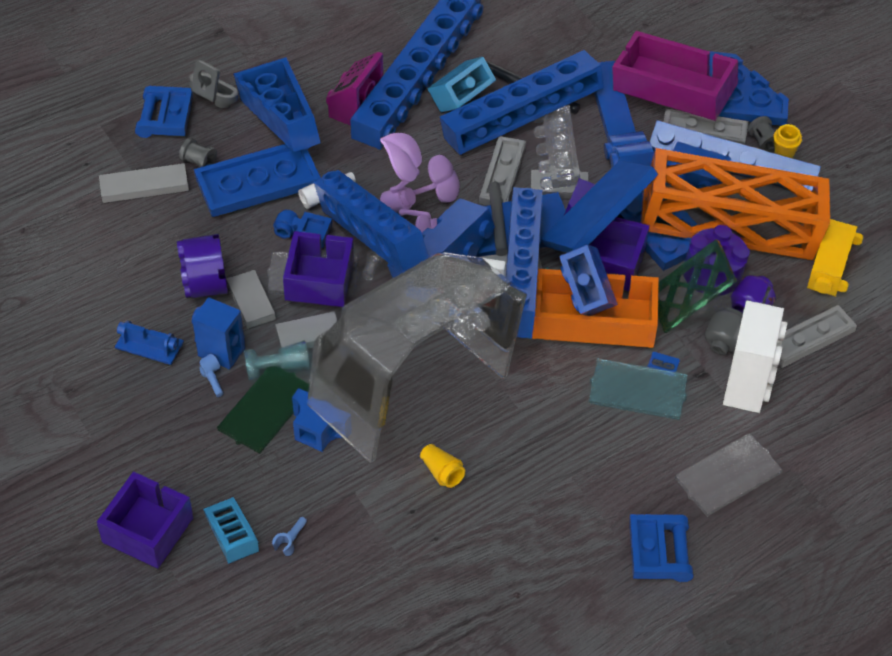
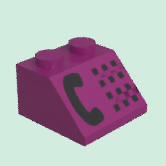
[326,52,384,126]

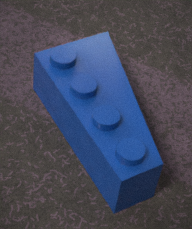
[233,57,321,152]
[387,198,495,313]

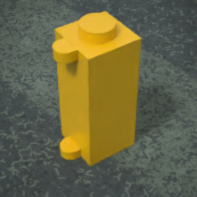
[807,219,863,297]

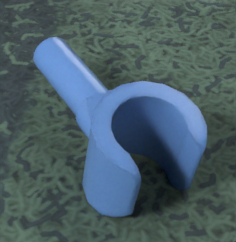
[200,354,224,397]
[272,517,307,556]

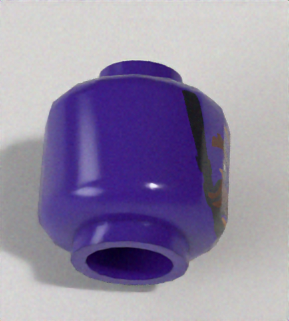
[730,275,776,313]

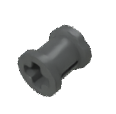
[747,116,775,152]
[179,138,217,168]

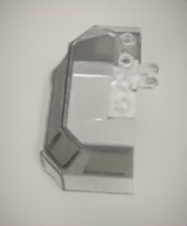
[307,253,527,463]

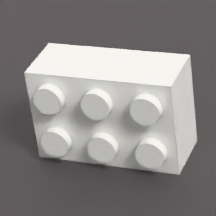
[723,300,788,413]

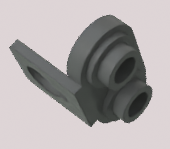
[189,60,239,108]

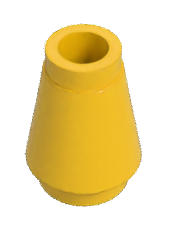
[774,124,802,158]
[420,444,465,488]

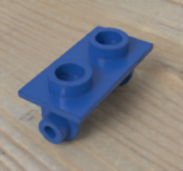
[115,320,184,365]

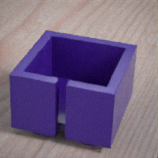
[589,217,650,291]
[283,231,354,307]
[97,471,193,569]

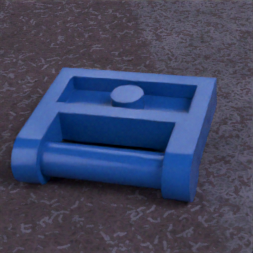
[135,86,193,138]
[629,514,693,582]

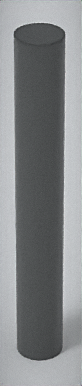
[488,182,508,256]

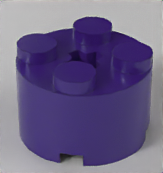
[683,225,750,296]
[177,234,228,299]

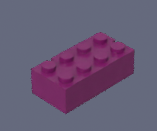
[612,31,738,121]

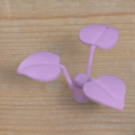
[380,133,460,232]

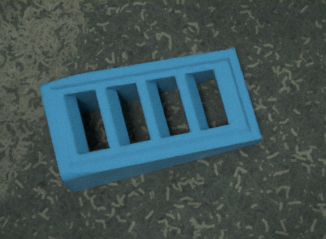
[203,497,259,564]

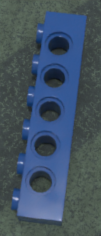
[440,50,604,155]
[313,170,430,275]
[501,187,543,339]

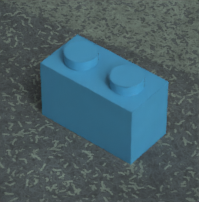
[427,57,496,112]

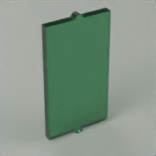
[217,364,313,454]

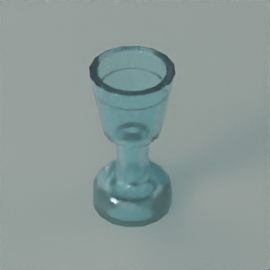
[243,340,310,380]

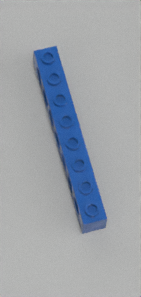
[350,0,484,150]

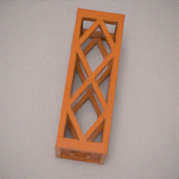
[641,148,830,260]

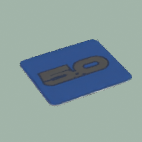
[647,352,680,378]

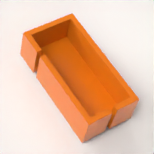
[532,268,659,348]

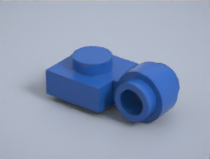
[273,210,332,248]

